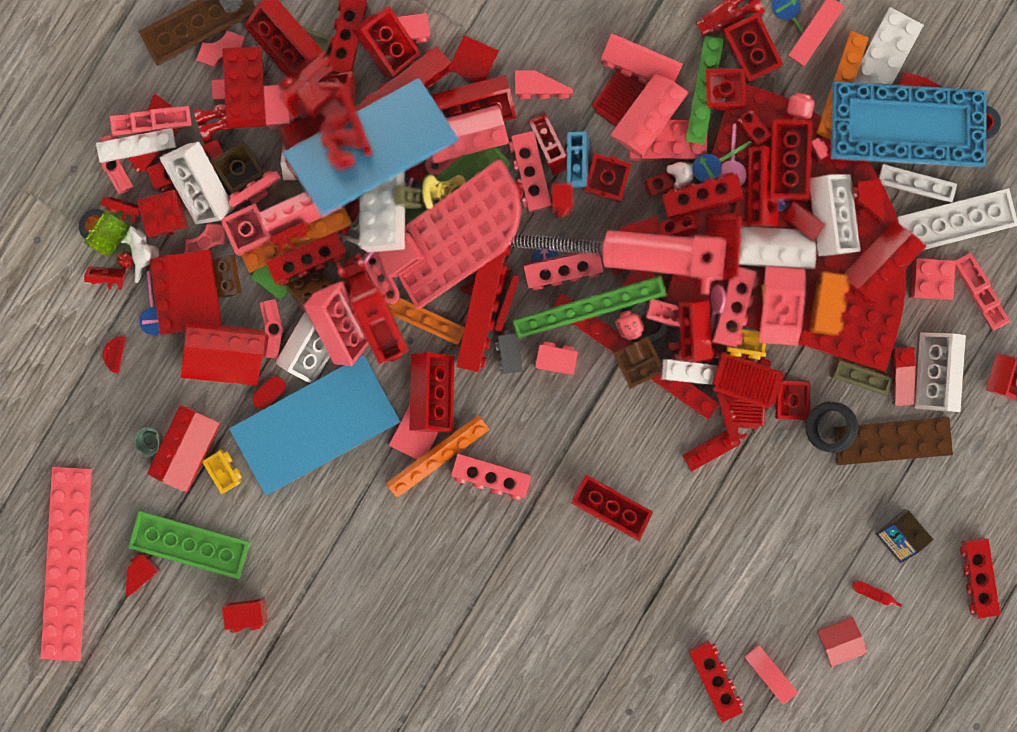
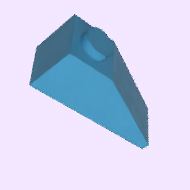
[567,131,590,188]

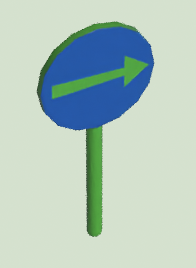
[772,0,804,34]
[693,141,752,182]

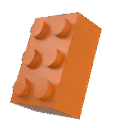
[809,272,849,335]

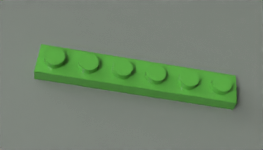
[685,35,724,145]

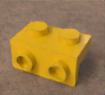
[725,327,766,359]
[202,449,242,494]

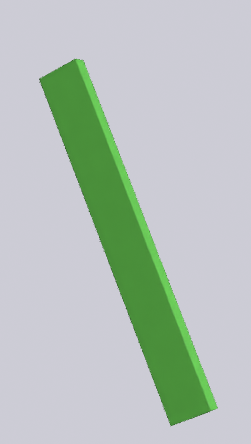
[513,276,666,339]

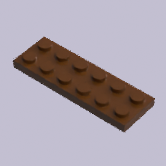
[138,0,256,66]
[834,417,953,466]

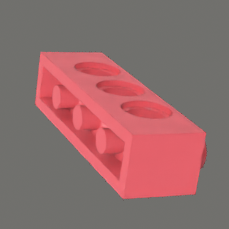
[509,131,552,212]
[523,252,604,290]
[712,267,758,348]
[451,453,531,500]

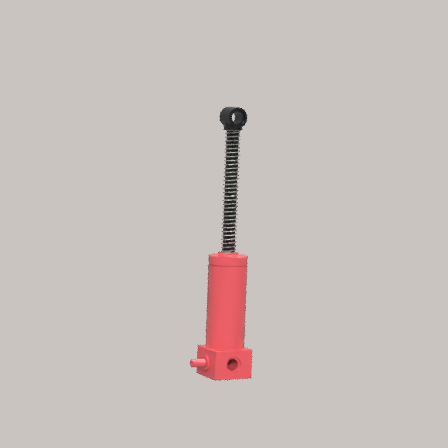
[509,230,726,294]

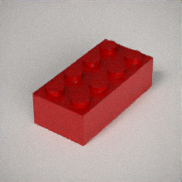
[222,46,266,129]

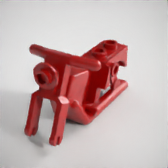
[279,52,373,170]
[336,254,408,364]

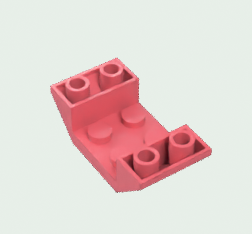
[759,266,805,346]

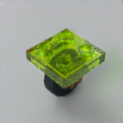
[79,209,131,258]

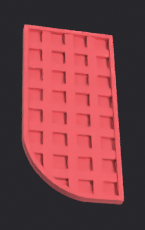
[399,160,520,309]

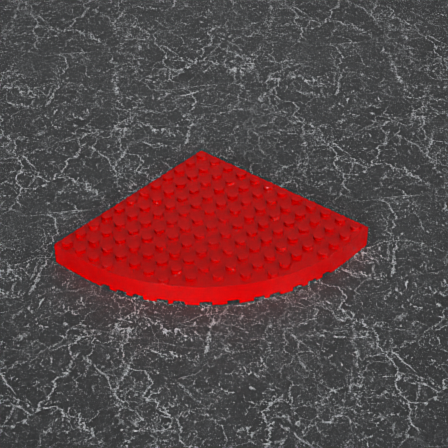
[663,84,906,372]

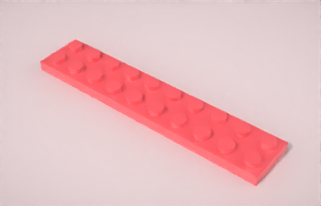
[41,467,92,661]

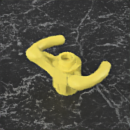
[422,175,466,209]

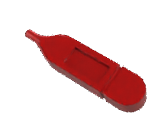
[852,580,902,607]

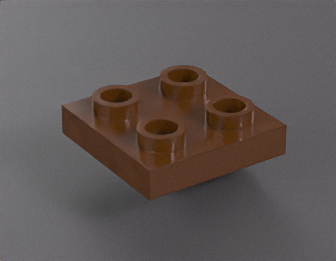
[213,255,242,298]
[286,270,332,312]
[613,337,663,389]

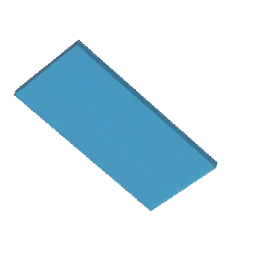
[283,78,458,216]
[831,81,986,167]
[229,355,401,496]

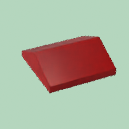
[451,35,499,83]
[705,69,746,110]
[775,381,810,420]
[817,617,867,667]

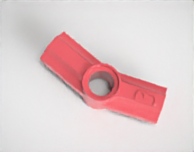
[101,136,134,195]
[259,299,284,359]

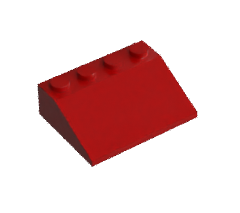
[149,250,222,335]
[180,321,265,386]

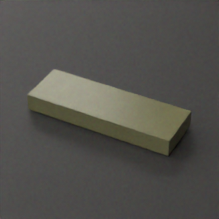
[394,185,426,209]
[832,359,893,396]

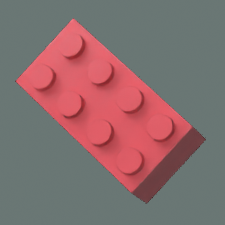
[629,120,707,161]

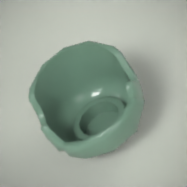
[134,427,163,458]

